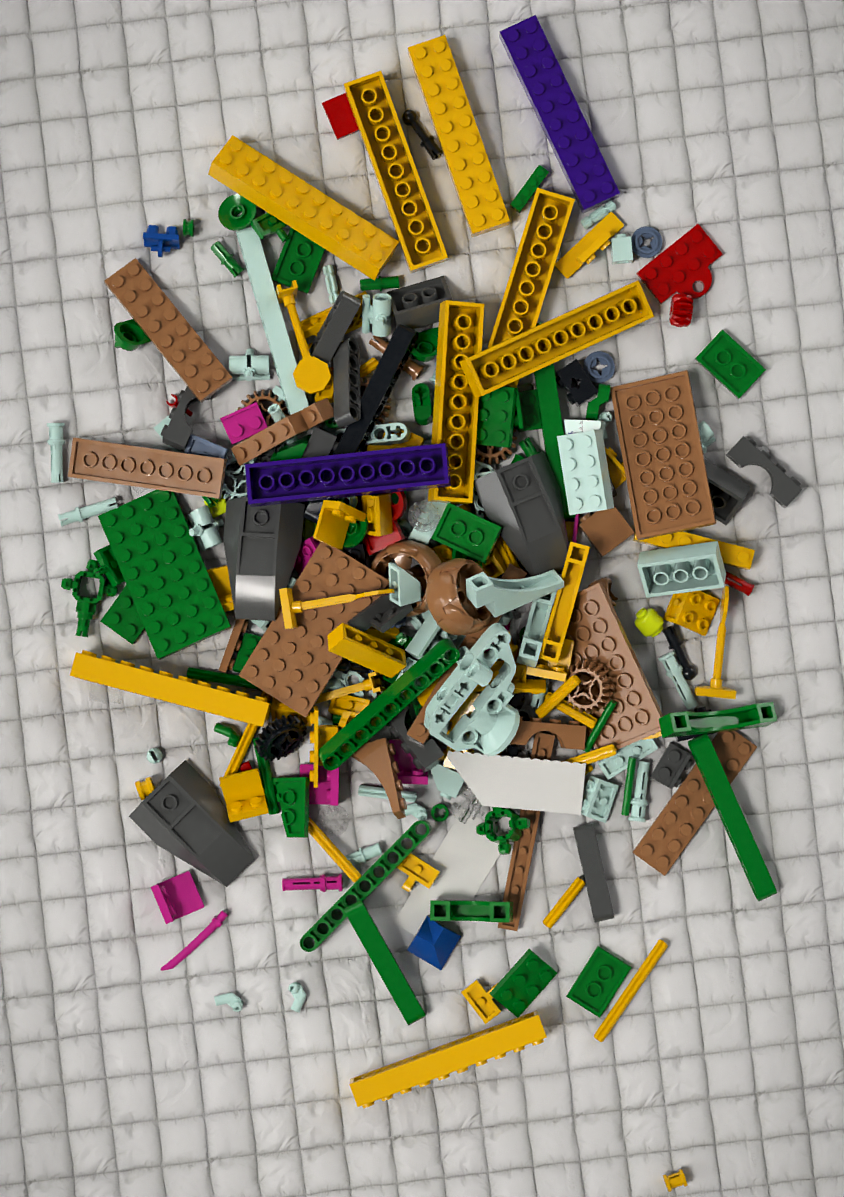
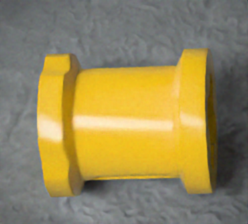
[663,1169,688,1192]

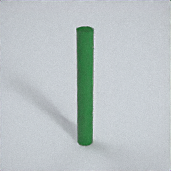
[583,699,617,752]
[621,756,637,816]

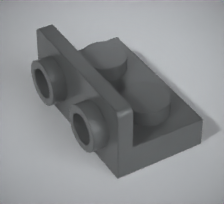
[650,743,693,789]

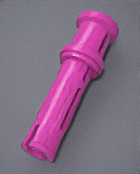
[282,874,343,892]

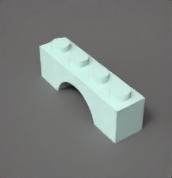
[516,590,557,668]

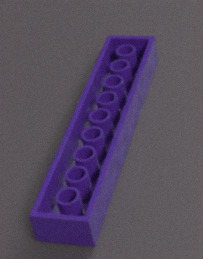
[499,15,620,214]
[245,443,451,507]

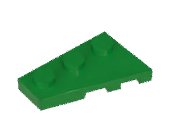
[272,777,310,838]

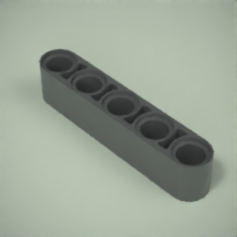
[309,291,361,364]
[333,337,361,428]
[573,823,614,923]

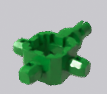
[61,559,118,637]
[476,807,530,855]

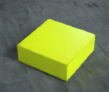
[204,494,227,519]

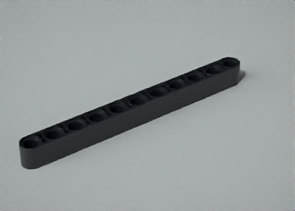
[304,324,419,524]

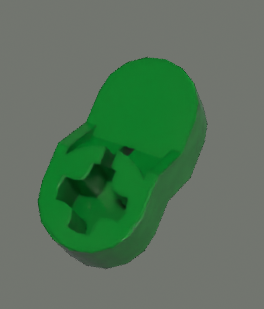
[412,383,432,425]
[586,383,610,420]

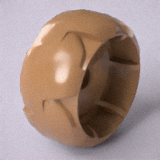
[370,540,442,617]
[425,558,492,636]

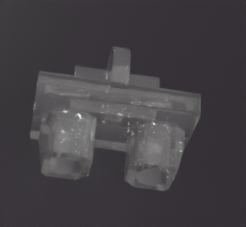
[449,786,484,824]

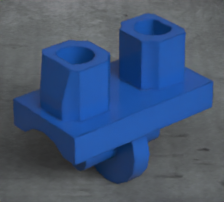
[143,225,180,257]

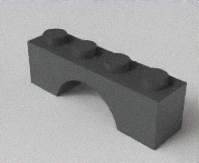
[161,386,211,452]
[726,436,802,508]
[387,703,444,773]

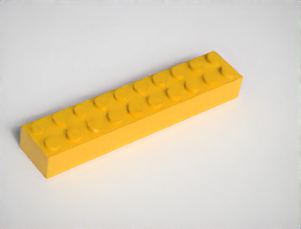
[408,35,510,237]
[344,71,448,274]
[208,135,399,281]
[488,188,575,388]
[459,280,654,398]
[428,300,484,504]
[70,650,272,728]
[349,1010,547,1108]

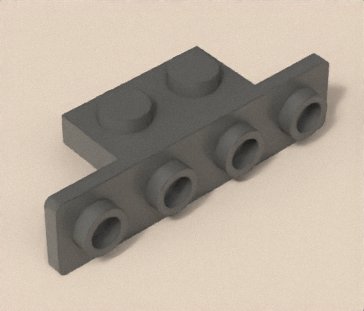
[348,594,413,633]

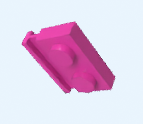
[220,402,268,445]

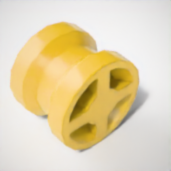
[135,777,155,800]

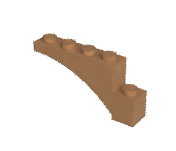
[231,398,334,466]
[343,730,407,819]

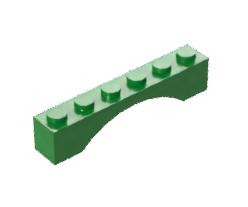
[659,702,777,738]

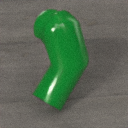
[214,722,240,747]

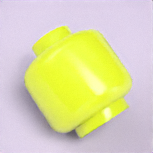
[634,608,664,637]

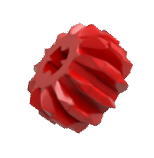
[669,293,693,327]

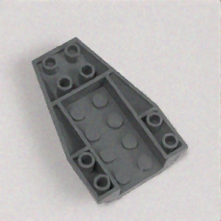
[474,452,569,577]
[223,497,305,621]
[129,760,255,887]

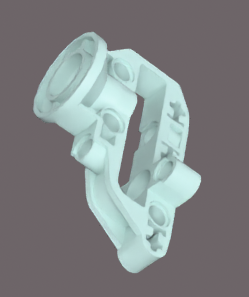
[424,623,520,757]

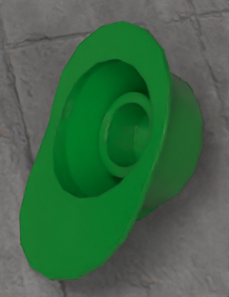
[114,319,151,351]
[411,327,438,362]

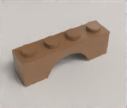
[510,717,586,750]

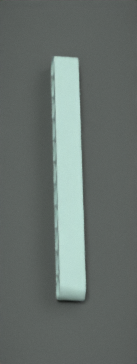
[236,226,314,429]

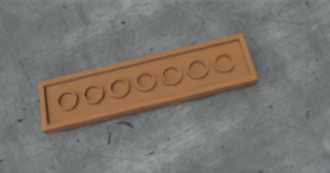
[104,258,233,403]
[68,438,227,499]
[632,730,757,876]

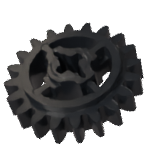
[255,714,307,761]

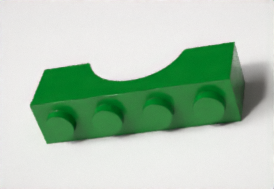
[430,900,513,923]

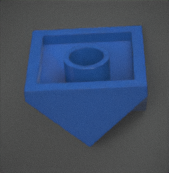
[407,916,461,970]

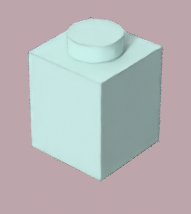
[610,234,633,265]

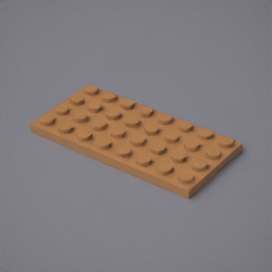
[610,370,716,541]
[239,542,389,718]
[545,581,663,750]

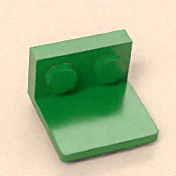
[514,389,542,432]

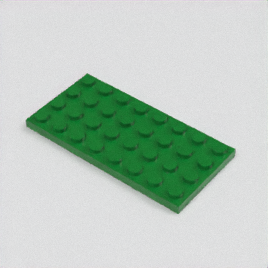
[98,490,232,660]

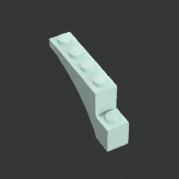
[466,569,564,618]

